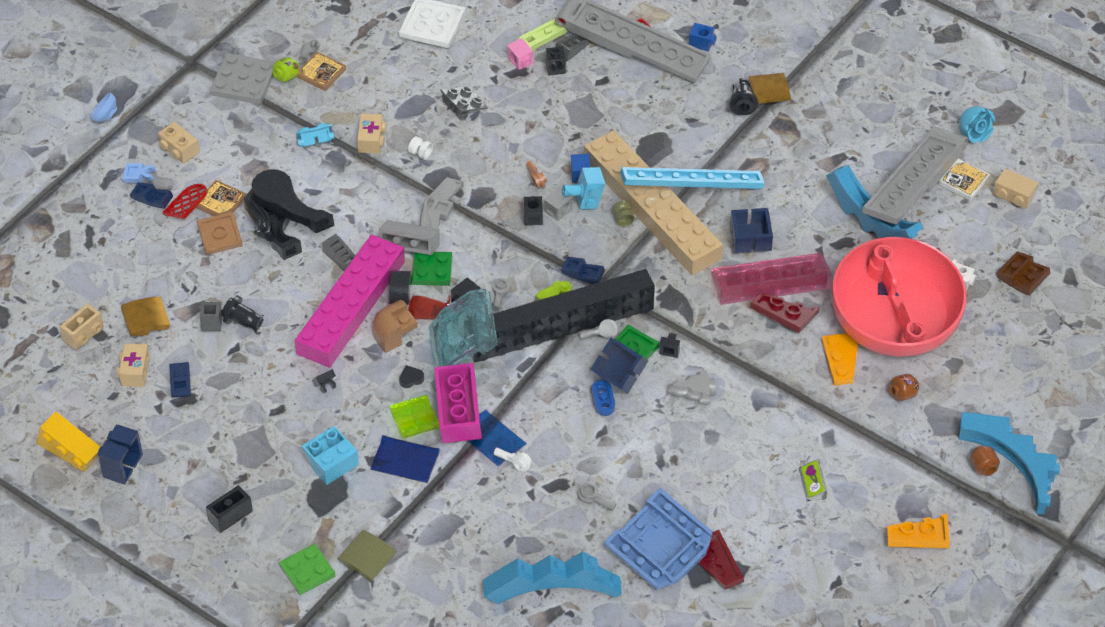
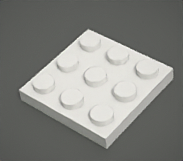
[399,0,466,48]

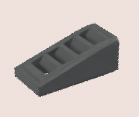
[555,34,591,62]
[322,234,356,271]

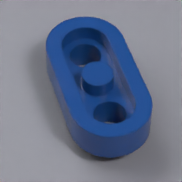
[592,380,615,416]

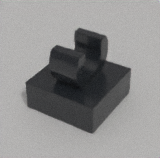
[659,332,680,358]
[312,369,336,393]

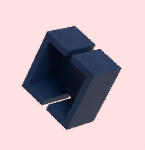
[730,208,773,253]
[590,337,649,393]
[98,424,143,485]

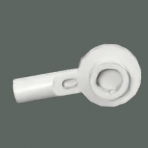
[494,448,531,472]

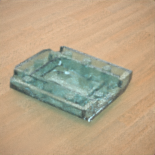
[429,289,498,371]

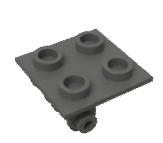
[440,86,488,120]

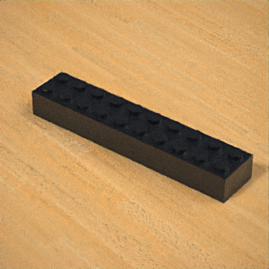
[465,269,655,363]

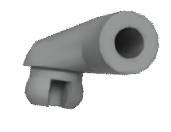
[299,40,320,62]
[150,173,174,190]

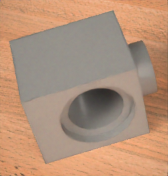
[544,187,573,221]

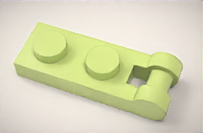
[518,19,567,52]

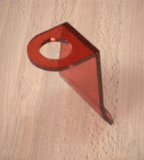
[408,295,450,320]

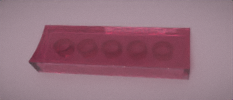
[711,253,831,305]

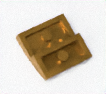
[749,73,791,104]
[121,297,170,336]

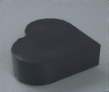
[399,365,424,388]

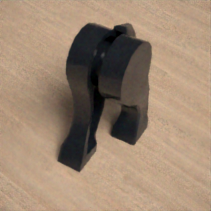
[244,169,335,260]

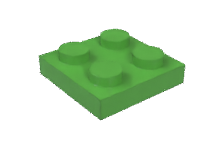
[279,544,336,595]

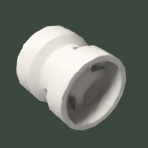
[408,136,433,160]

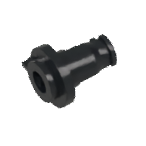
[729,78,759,115]
[221,295,264,332]

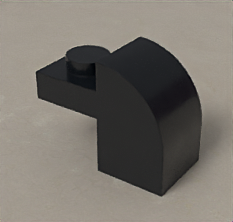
[389,270,413,305]

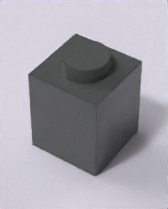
[200,302,223,331]

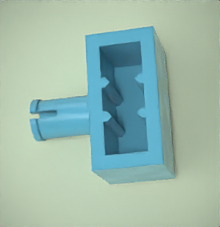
[562,167,605,209]

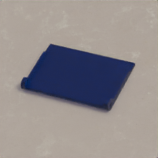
[467,409,527,466]
[371,435,440,483]

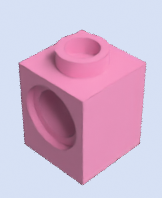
[507,38,534,70]

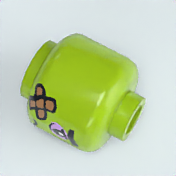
[273,57,299,82]

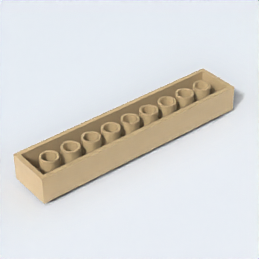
[584,130,723,276]

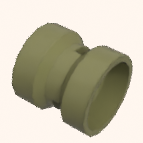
[612,200,635,226]

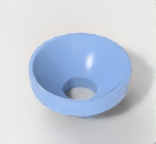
[90,92,117,122]

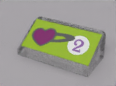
[799,459,827,502]

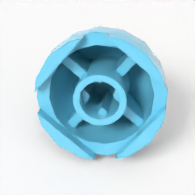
[959,106,995,143]

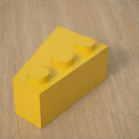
[36,411,100,472]

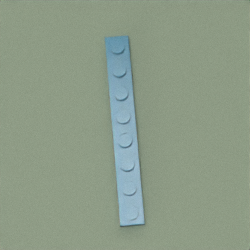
[620,167,765,189]

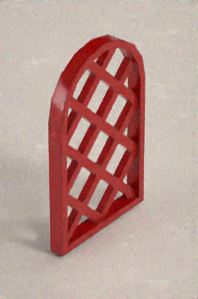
[162,184,208,219]

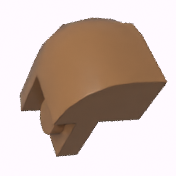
[373,300,418,353]

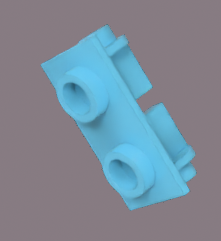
[296,123,334,147]

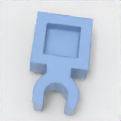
[122,163,156,183]

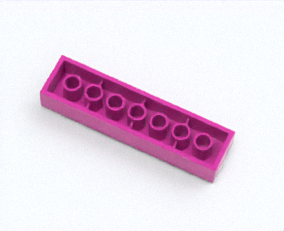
[295,234,405,368]

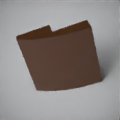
[996,251,1051,296]

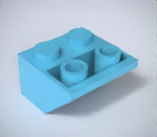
[302,426,359,485]

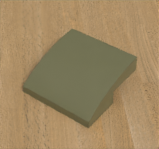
[338,530,397,583]

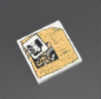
[939,158,990,201]

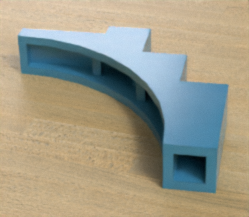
[826,164,923,239]
[959,412,1060,515]
[483,551,622,604]

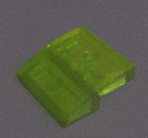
[389,394,440,439]

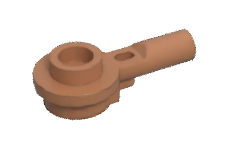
[526,161,547,188]

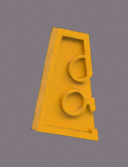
[821,333,858,386]
[886,513,950,548]

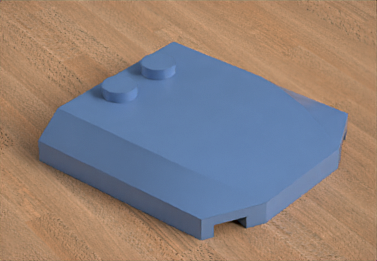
[604,488,713,590]

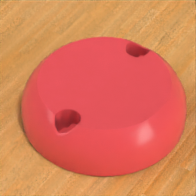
[832,237,967,357]

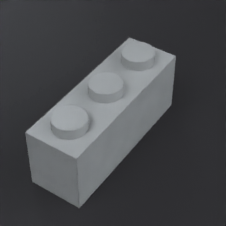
[379,220,440,255]

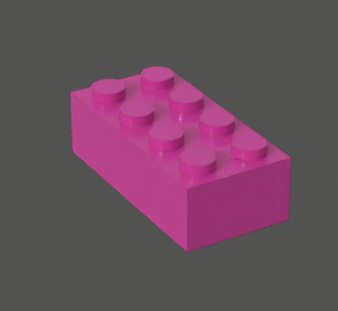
[434,363,482,443]

